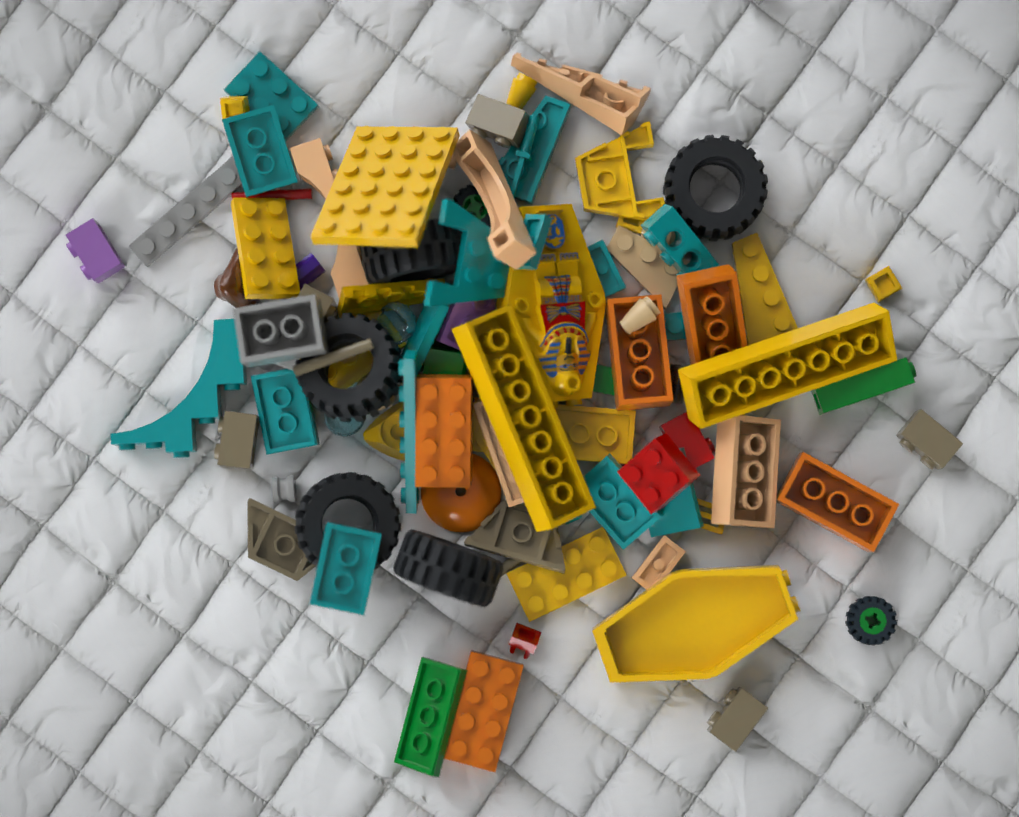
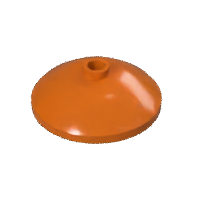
[421,454,501,532]

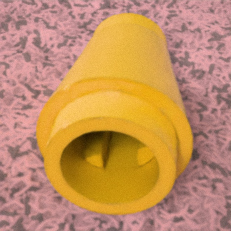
[506,72,537,109]

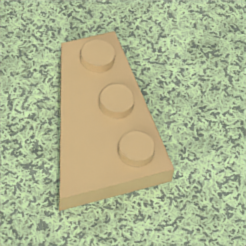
[607,225,690,309]

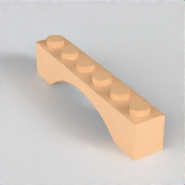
[454,130,536,270]
[290,138,369,298]

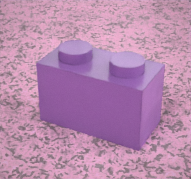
[66,218,125,284]

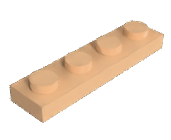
[473,401,524,508]

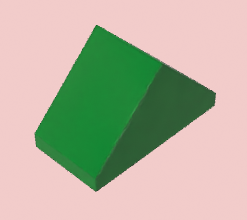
[423,339,467,375]

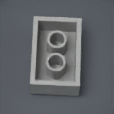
[233,294,329,368]

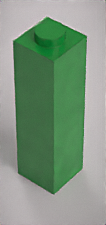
[811,357,917,415]

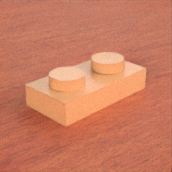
[631,535,686,590]

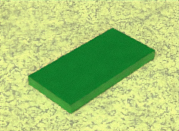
[394,657,467,777]

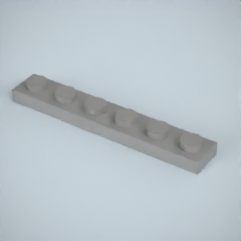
[129,156,242,267]

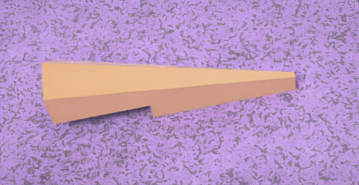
[511,53,651,135]

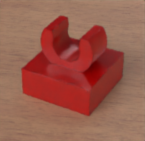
[508,622,542,659]

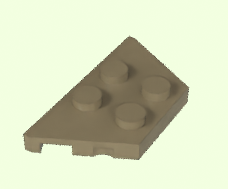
[247,498,316,581]
[464,499,566,574]

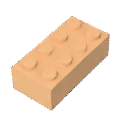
[711,415,781,528]

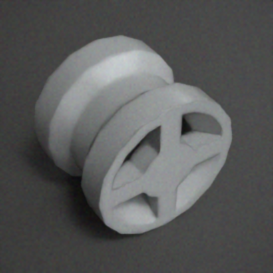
[272,475,297,503]

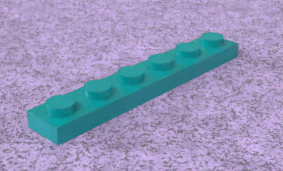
[398,350,419,514]

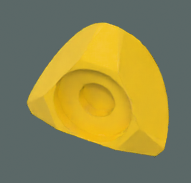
[363,402,405,461]

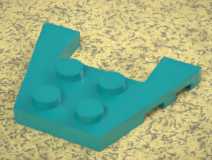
[424,199,509,306]

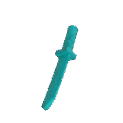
[511,115,540,198]

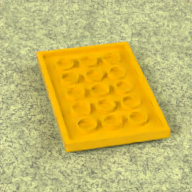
[310,126,460,247]

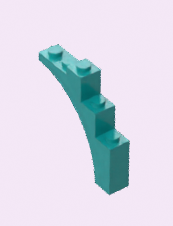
[110,319,247,458]

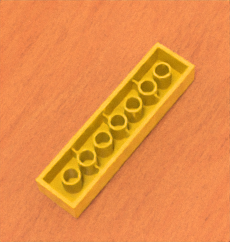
[678,303,897,429]
[452,304,596,532]

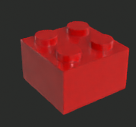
[617,433,701,514]

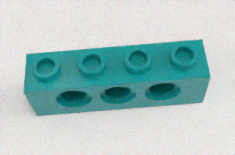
[641,204,720,275]

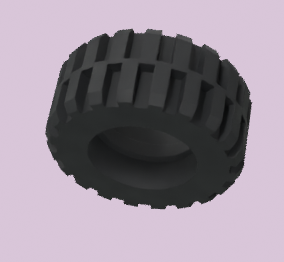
[663,135,768,241]
[360,218,462,284]
[295,313,404,422]
[294,472,401,570]
[393,529,504,607]

